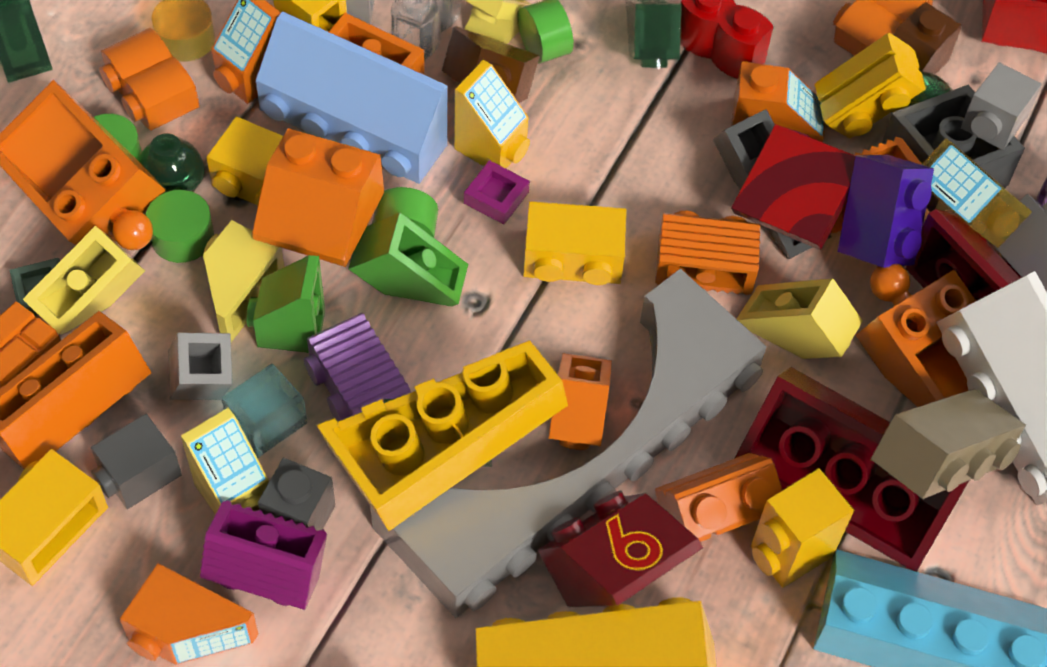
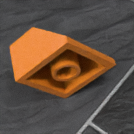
[252,128,384,267]

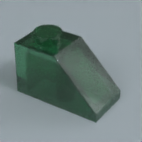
[0,0,53,83]
[626,0,681,68]

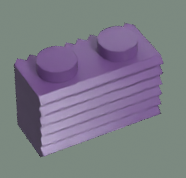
[303,313,410,422]

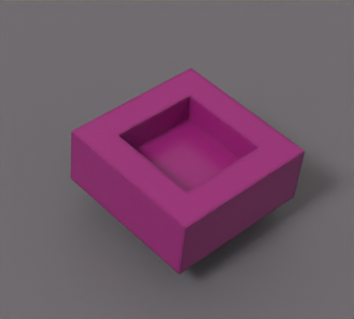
[464,160,530,225]

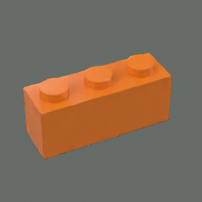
[0,311,152,469]

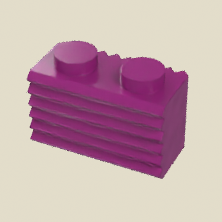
[199,500,327,610]

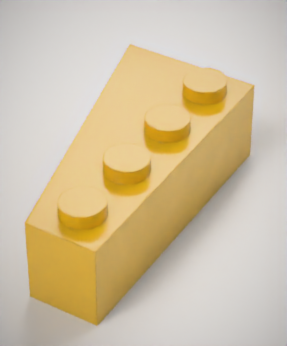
[316,340,568,531]
[476,597,717,667]

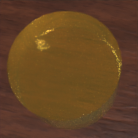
[152,0,215,62]

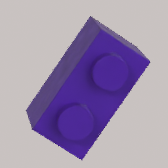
[837,155,934,268]

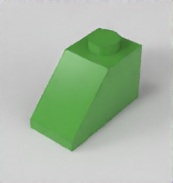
[348,212,468,307]
[247,255,325,353]

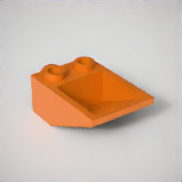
[0,79,166,250]
[856,264,976,407]

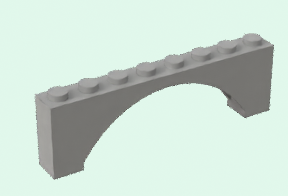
[371,269,767,618]

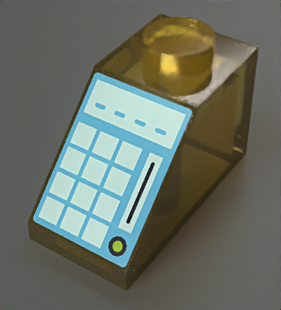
[921,138,1032,248]

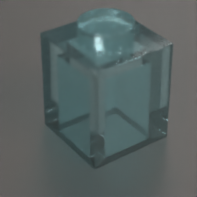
[221,363,307,458]

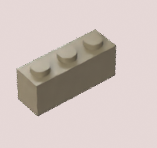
[871,389,1026,499]

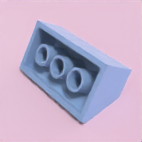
[256,11,447,184]

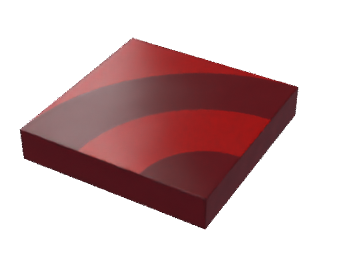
[731,124,856,250]

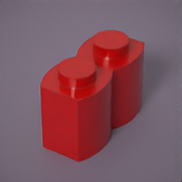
[675,0,774,79]

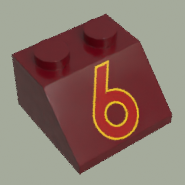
[538,490,703,607]

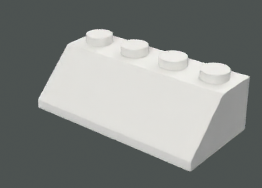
[936,271,1047,505]

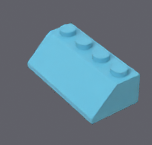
[813,549,1047,667]

